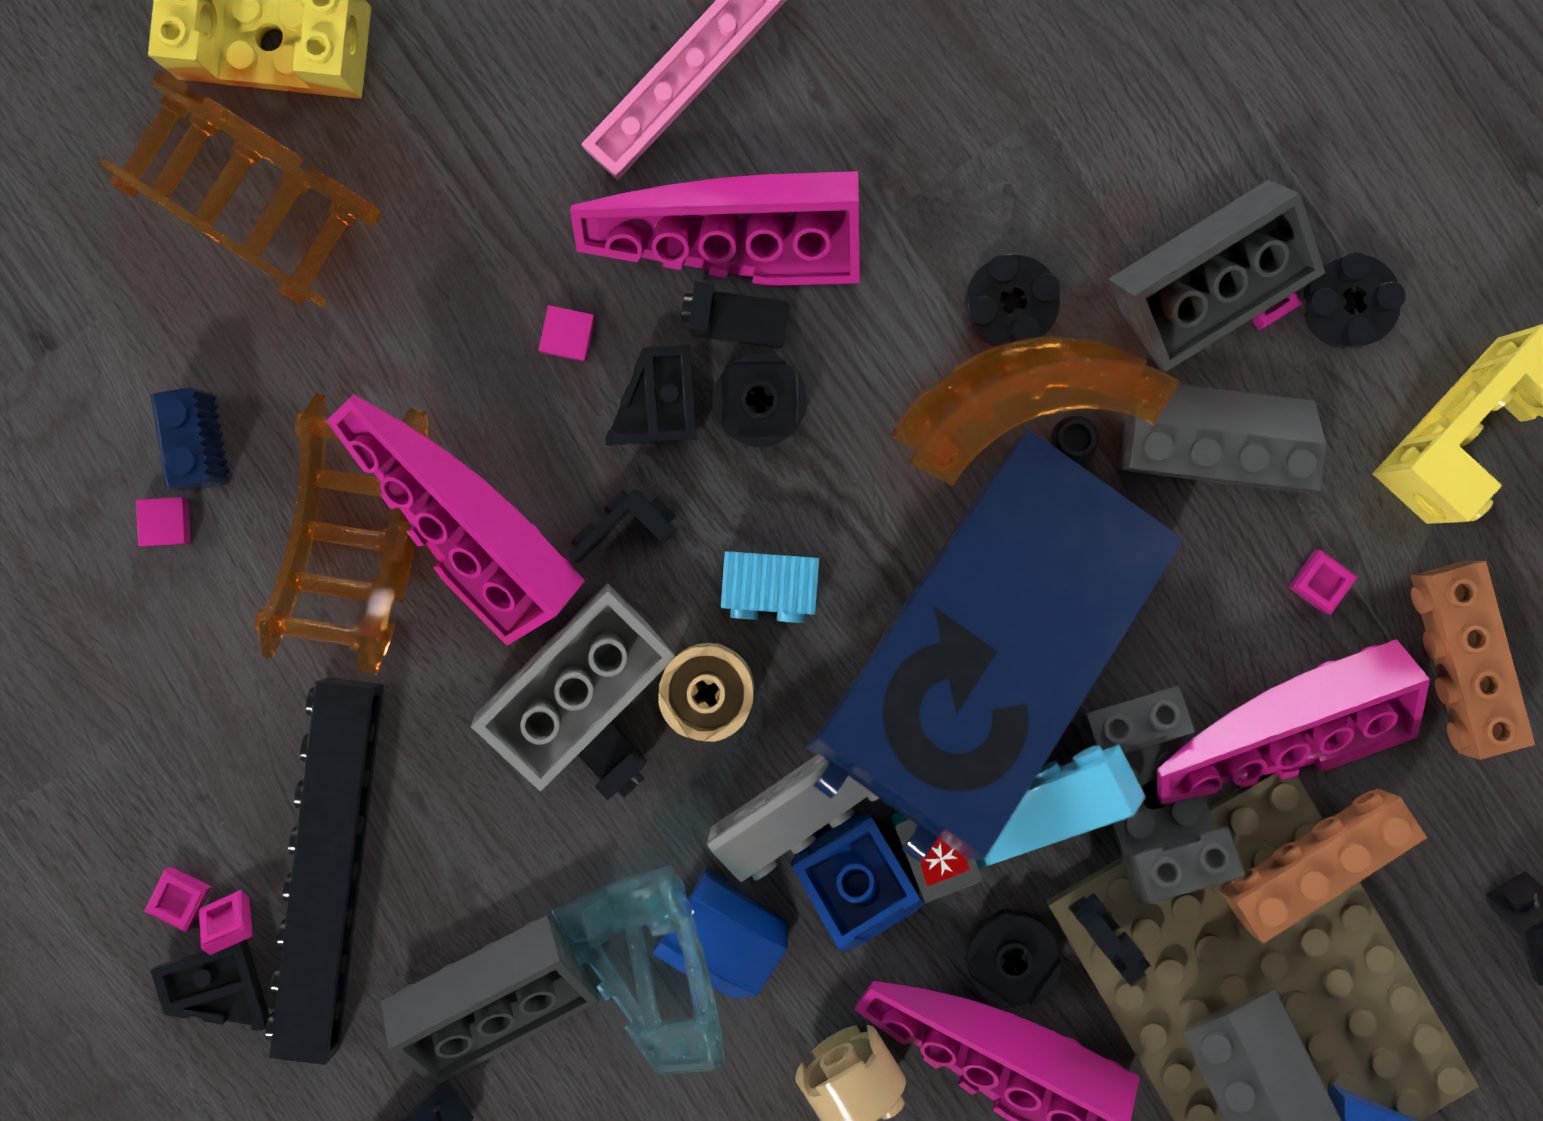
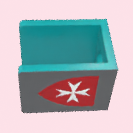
[891,812,983,904]

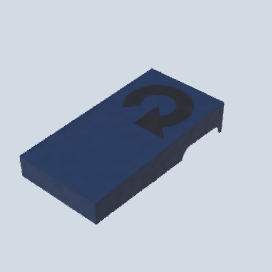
[805,429,1184,861]

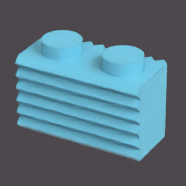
[721,551,819,623]

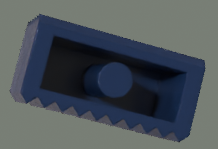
[150,387,231,491]

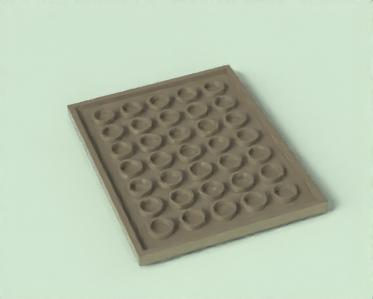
[1045,773,1479,1121]

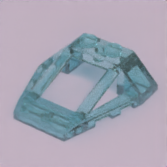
[552,865,724,1075]

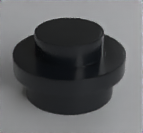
[1051,416,1098,462]

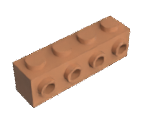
[1411,561,1535,760]
[1220,788,1427,944]

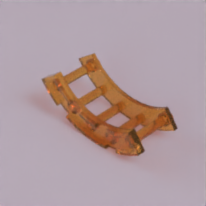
[98,69,383,308]
[890,336,1181,486]
[254,393,428,675]

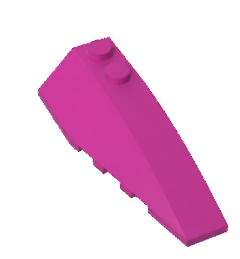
[570,171,860,286]
[327,395,585,646]
[1157,639,1430,805]
[854,981,1140,1121]

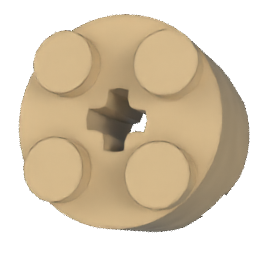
[659,643,755,742]
[795,1025,906,1121]

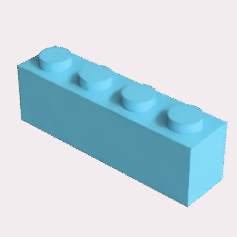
[975,745,1145,869]

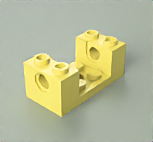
[148,0,371,99]
[1372,324,1543,524]

